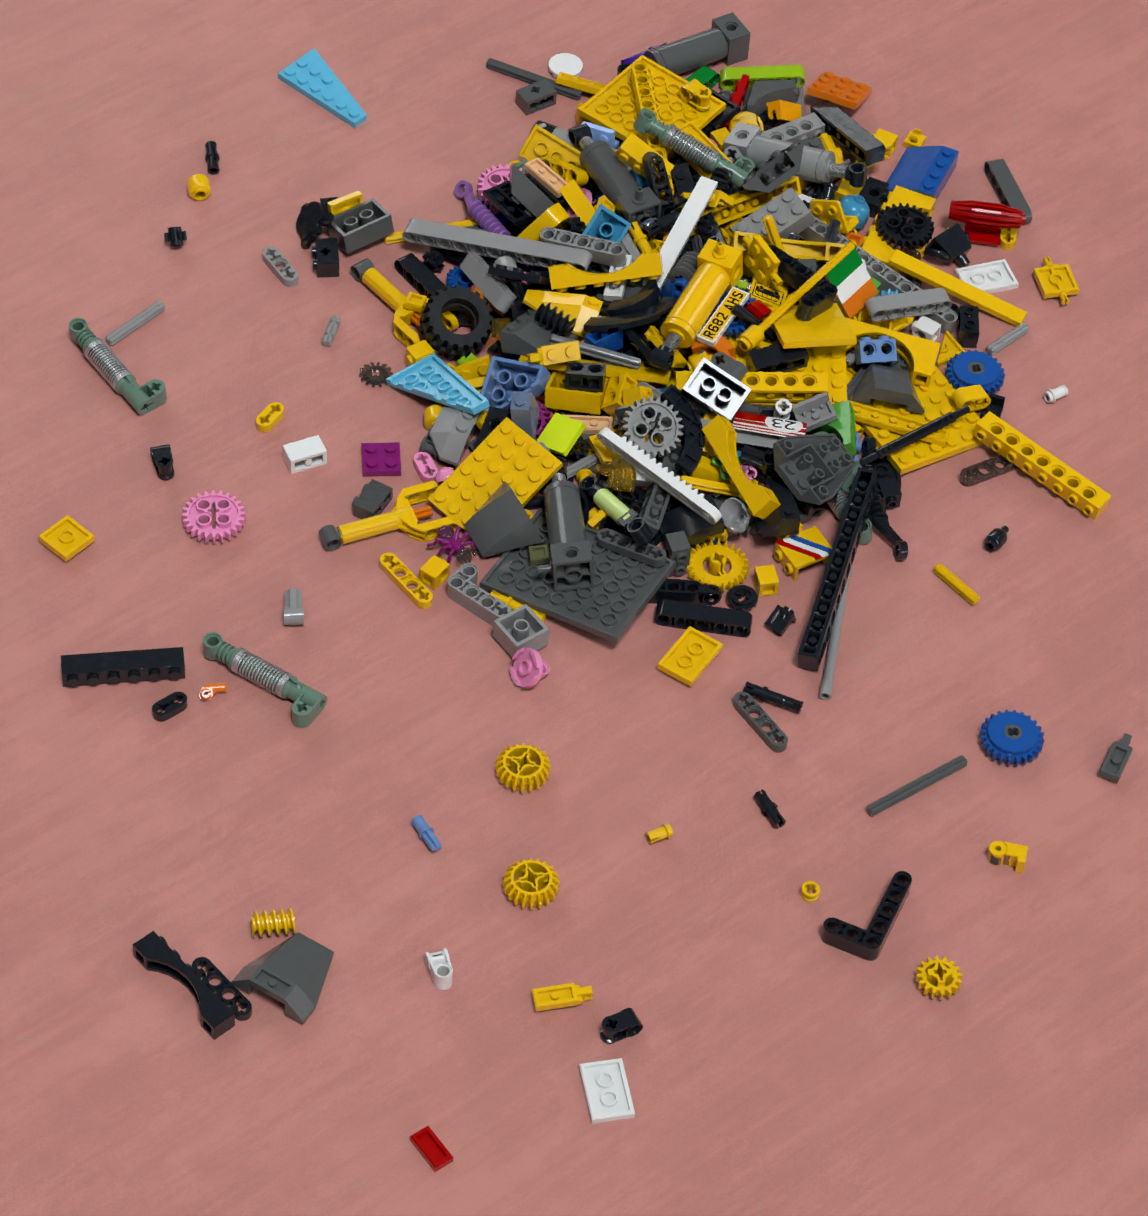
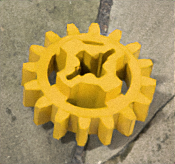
[915,955,962,1000]

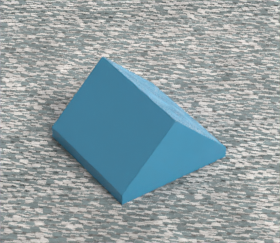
[582,204,631,243]

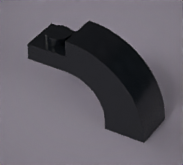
[606,279,661,317]

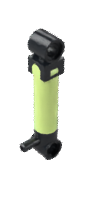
[580,475,653,545]

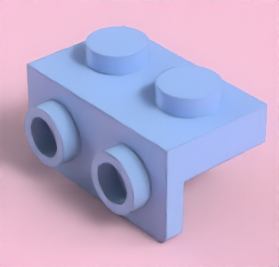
[580,121,619,148]

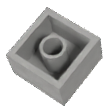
[493,604,549,658]

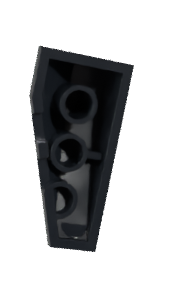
[757,477,800,537]

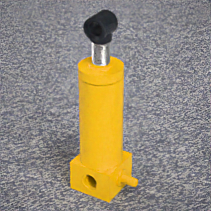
[649,239,743,371]

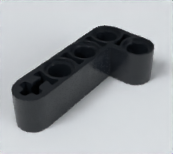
[642,151,688,216]

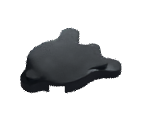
[296,201,334,249]

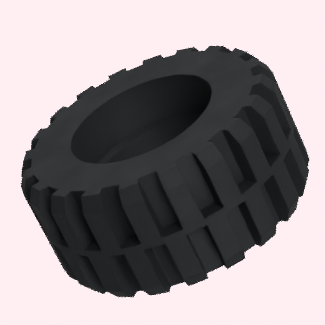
[419,285,494,360]

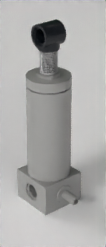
[723,122,867,188]

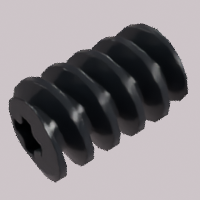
[534,302,577,338]

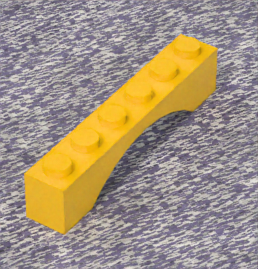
[834,128,898,201]
[732,231,845,263]
[548,251,664,292]
[702,415,781,519]

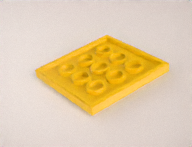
[768,303,857,349]

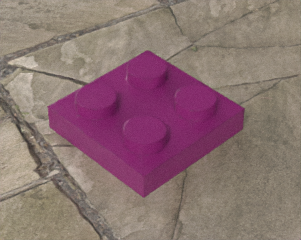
[361,442,401,477]

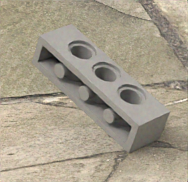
[761,112,826,142]

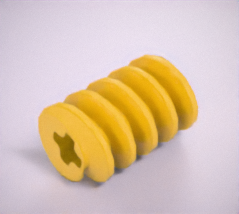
[251,908,296,938]

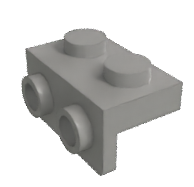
[792,392,838,432]

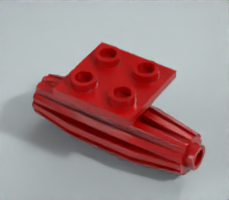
[948,200,1026,246]

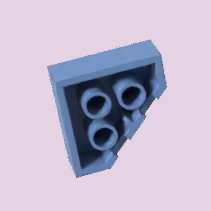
[481,356,551,413]

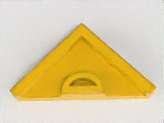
[936,331,966,368]

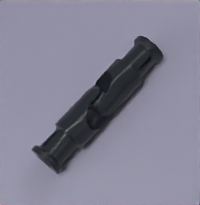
[641,203,709,241]

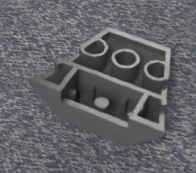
[851,363,925,414]
[464,481,543,557]

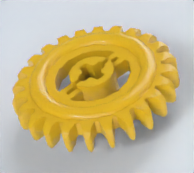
[686,539,749,592]

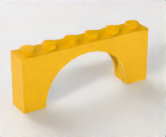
[861,185,936,274]
[845,317,941,387]

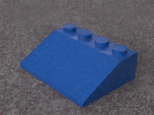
[886,146,959,201]

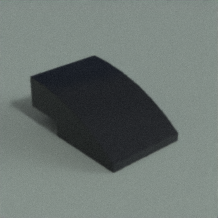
[659,494,724,546]

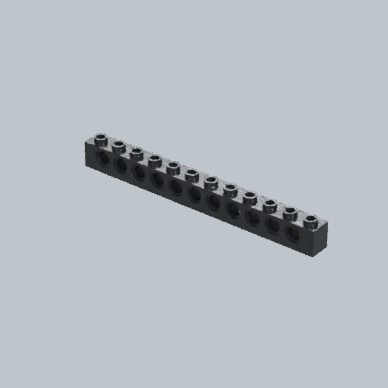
[798,467,878,671]

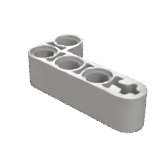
[447,563,512,626]

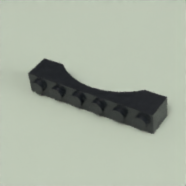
[133,931,235,1040]

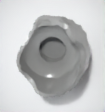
[719,497,752,533]

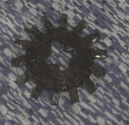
[359,362,393,387]

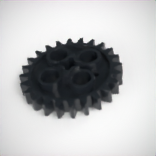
[875,203,934,250]

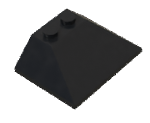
[483,173,569,230]

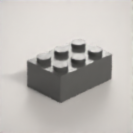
[327,198,394,254]

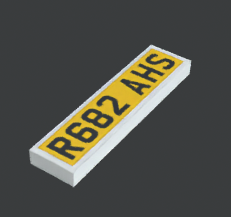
[697,287,750,348]

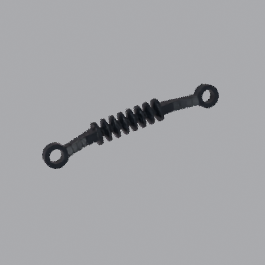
[862,437,908,560]

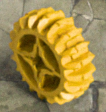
[495,742,551,794]
[502,856,560,911]

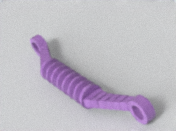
[454,180,534,272]

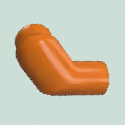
[199,682,226,701]

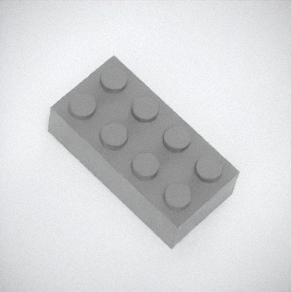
[731,187,815,239]

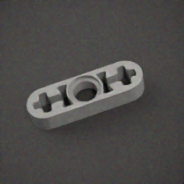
[262,246,298,287]

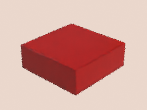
[746,300,772,319]

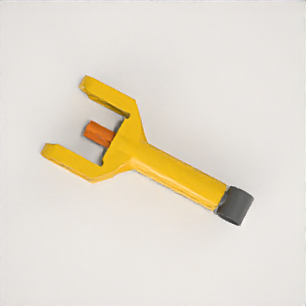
[350,258,459,347]
[319,481,458,551]

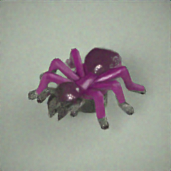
[427,525,478,564]

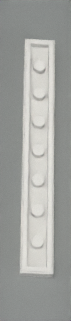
[643,176,718,290]

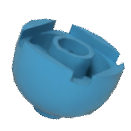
[839,195,870,229]

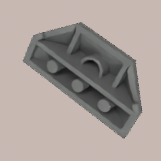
[510,163,554,218]

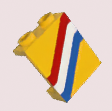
[773,526,832,581]

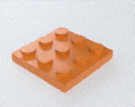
[807,72,872,110]

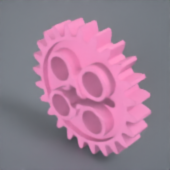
[477,164,528,213]
[182,490,246,544]

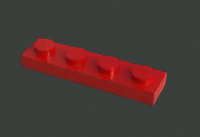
[721,74,750,131]

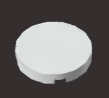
[548,53,583,78]

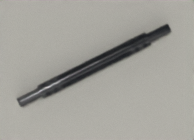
[859,406,970,466]

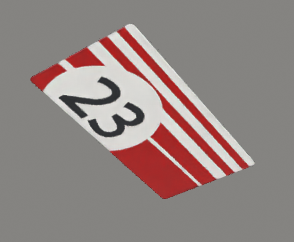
[732,411,807,437]

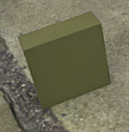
[528,544,550,565]

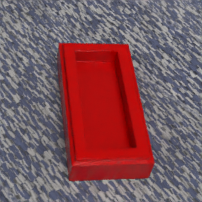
[410,1126,453,1172]

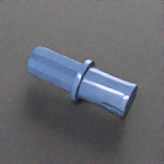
[411,815,441,852]

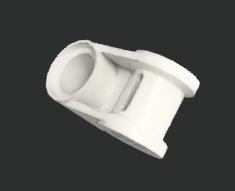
[424,948,453,990]

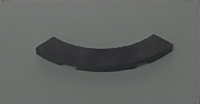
[583,297,678,332]
[660,384,704,476]

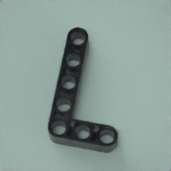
[768,244,838,321]
[821,871,912,961]

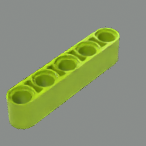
[720,65,805,91]

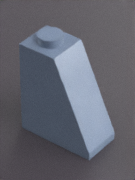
[510,391,540,439]

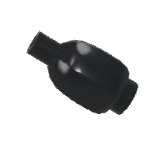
[984,526,1009,552]

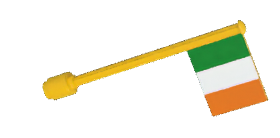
[737,240,879,352]

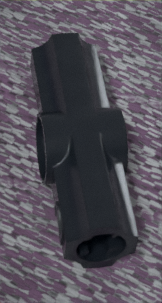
[739,445,778,475]

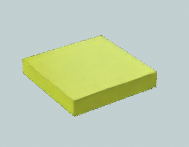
[537,412,586,457]

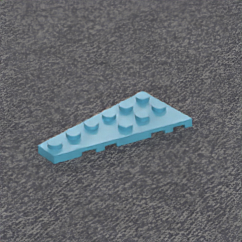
[278,48,367,128]
[386,353,490,415]

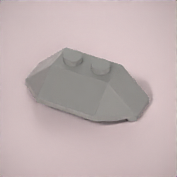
[429,407,481,466]

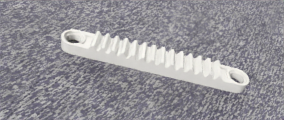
[597,427,722,525]

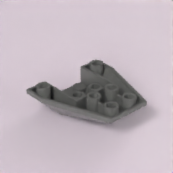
[742,142,804,193]
[773,433,857,505]
[231,932,334,1024]

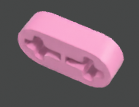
[414,452,438,483]

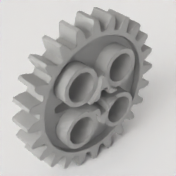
[621,396,684,459]

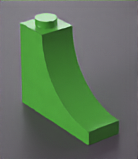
[810,400,857,456]

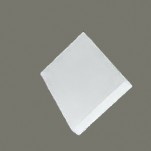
[954,259,1019,294]
[579,1058,635,1124]

